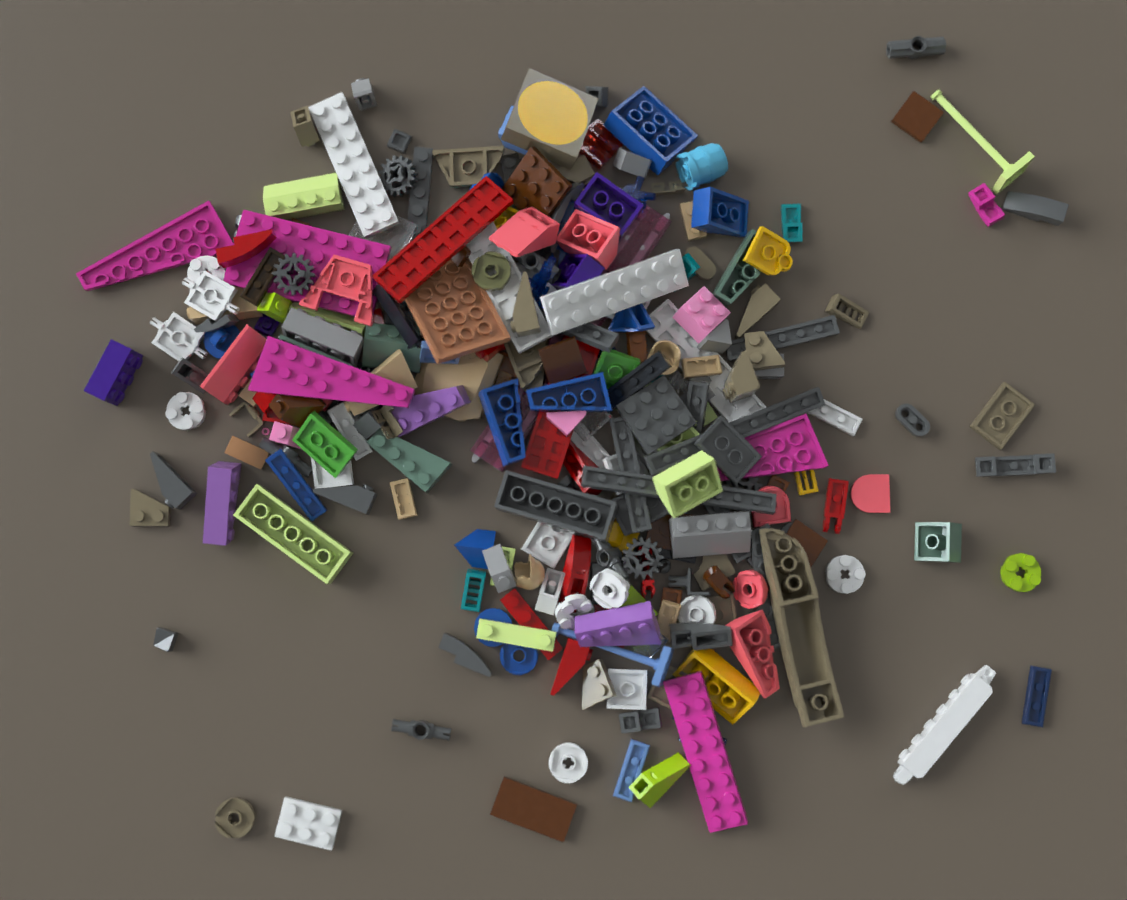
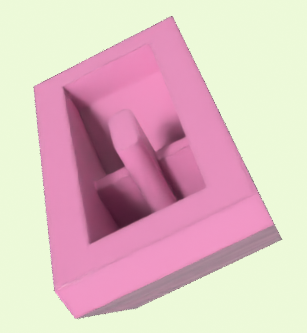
[546,411,586,436]

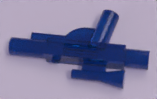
[621,176,656,209]
[529,256,556,307]

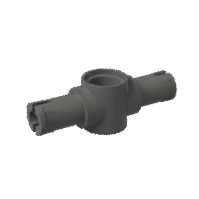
[259,437,312,478]
[591,538,630,580]
[391,719,452,741]

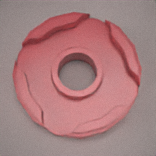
[733,569,768,609]

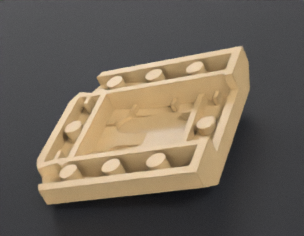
[413,353,504,422]

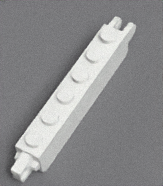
[893,665,996,785]

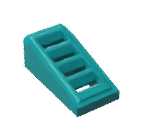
[461,569,487,612]

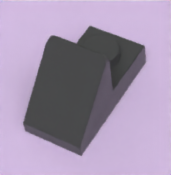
[171,357,209,394]

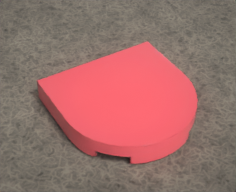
[850,474,890,513]
[751,485,791,527]

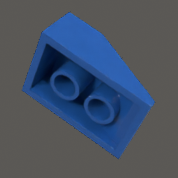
[691,187,749,238]

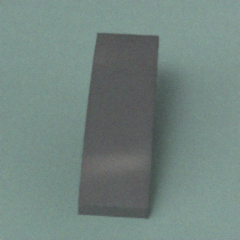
[1002,191,1069,226]
[669,623,732,651]
[438,633,492,677]

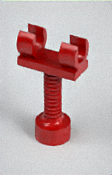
[637,546,655,599]

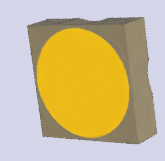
[501,68,598,170]

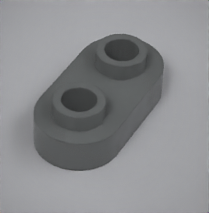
[895,404,930,437]

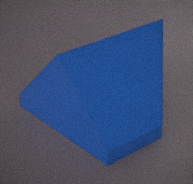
[608,303,655,332]
[454,529,496,569]

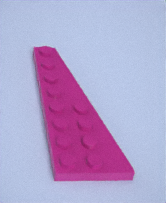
[76,201,234,291]
[248,336,415,408]
[662,414,829,481]

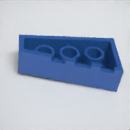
[526,372,612,412]
[478,378,526,467]

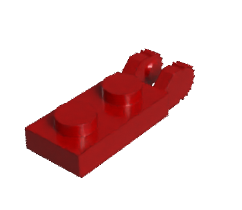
[823,478,849,534]

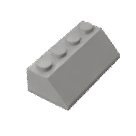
[281,308,364,368]
[669,511,751,559]

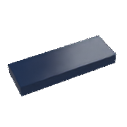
[1021,665,1052,728]

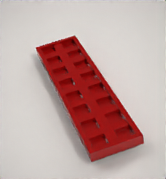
[372,176,514,303]
[521,335,600,479]

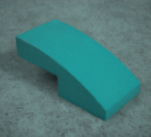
[781,204,803,242]

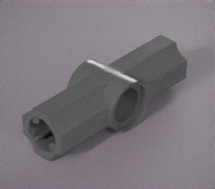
[886,36,946,59]
[511,252,562,284]

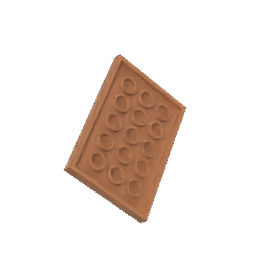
[405,258,511,364]

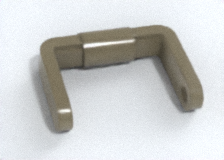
[229,402,265,438]

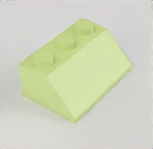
[652,451,723,518]

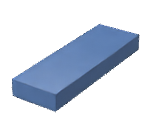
[613,739,650,802]

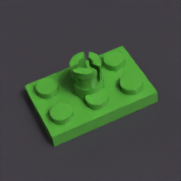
[592,350,641,410]
[292,411,358,478]

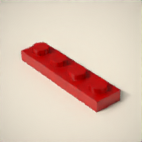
[500,588,563,661]

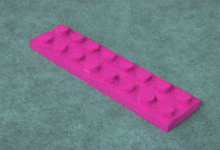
[663,671,748,833]

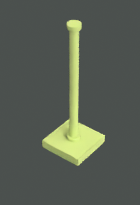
[931,89,1035,194]

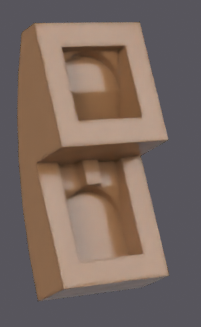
[224,436,269,469]

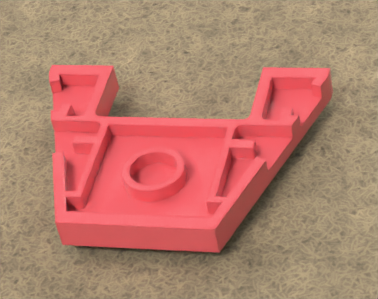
[299,255,373,327]

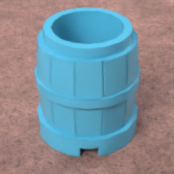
[676,143,728,190]

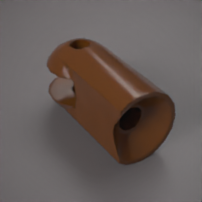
[703,565,735,599]

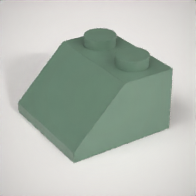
[914,522,962,563]

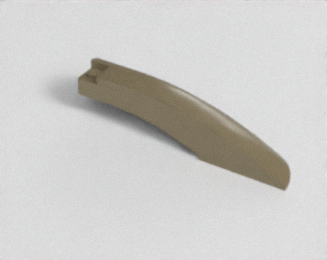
[759,528,844,727]

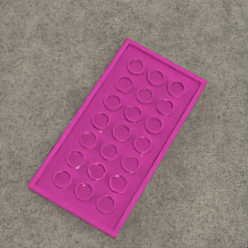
[223,209,392,317]

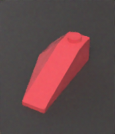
[725,610,780,699]

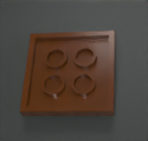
[502,147,573,217]

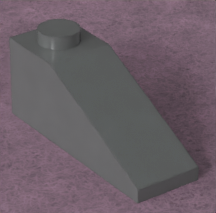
[150,451,198,510]
[313,484,378,515]

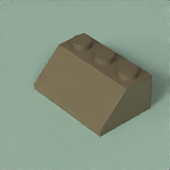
[722,351,760,403]

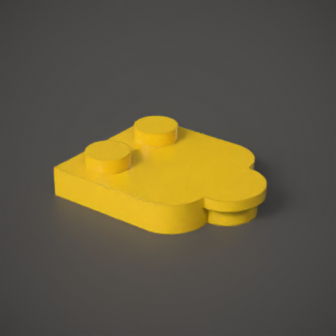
[743,226,793,276]

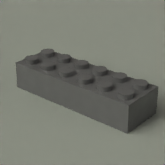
[494,470,619,543]

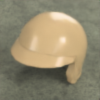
[647,340,681,375]
[514,554,545,590]

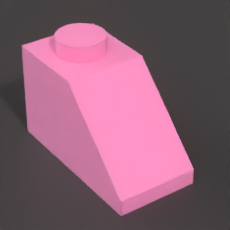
[269,421,303,450]

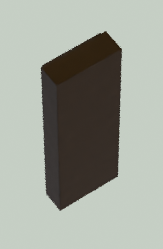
[240,247,286,307]

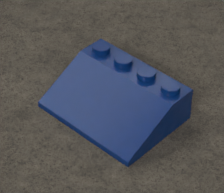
[603,86,698,176]

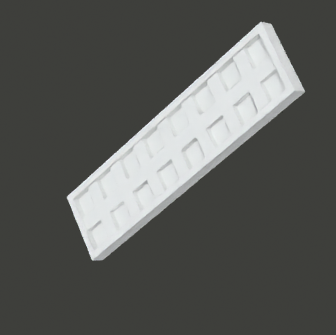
[308,92,400,239]
[466,222,553,354]
[540,249,689,335]
[646,299,766,422]

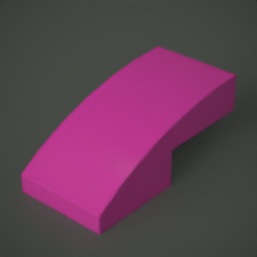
[968,183,1005,227]

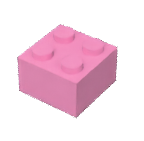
[673,286,731,344]

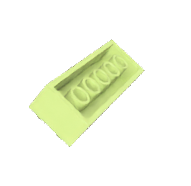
[233,484,353,584]

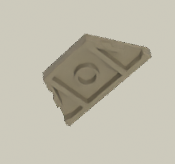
[432,146,505,188]
[504,338,546,390]

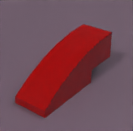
[215,230,277,268]

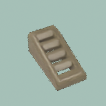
[825,293,869,329]

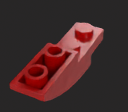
[556,535,591,613]

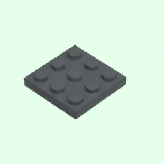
[615,375,697,455]

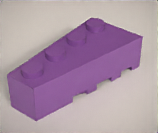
[383,385,471,437]
[203,461,242,546]
[574,601,661,647]

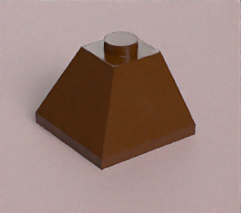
[269,394,326,428]

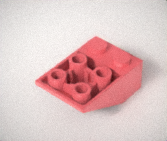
[489,207,560,257]

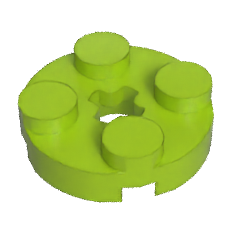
[1000,553,1041,592]

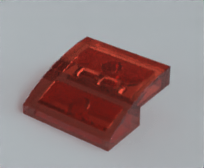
[579,118,624,170]

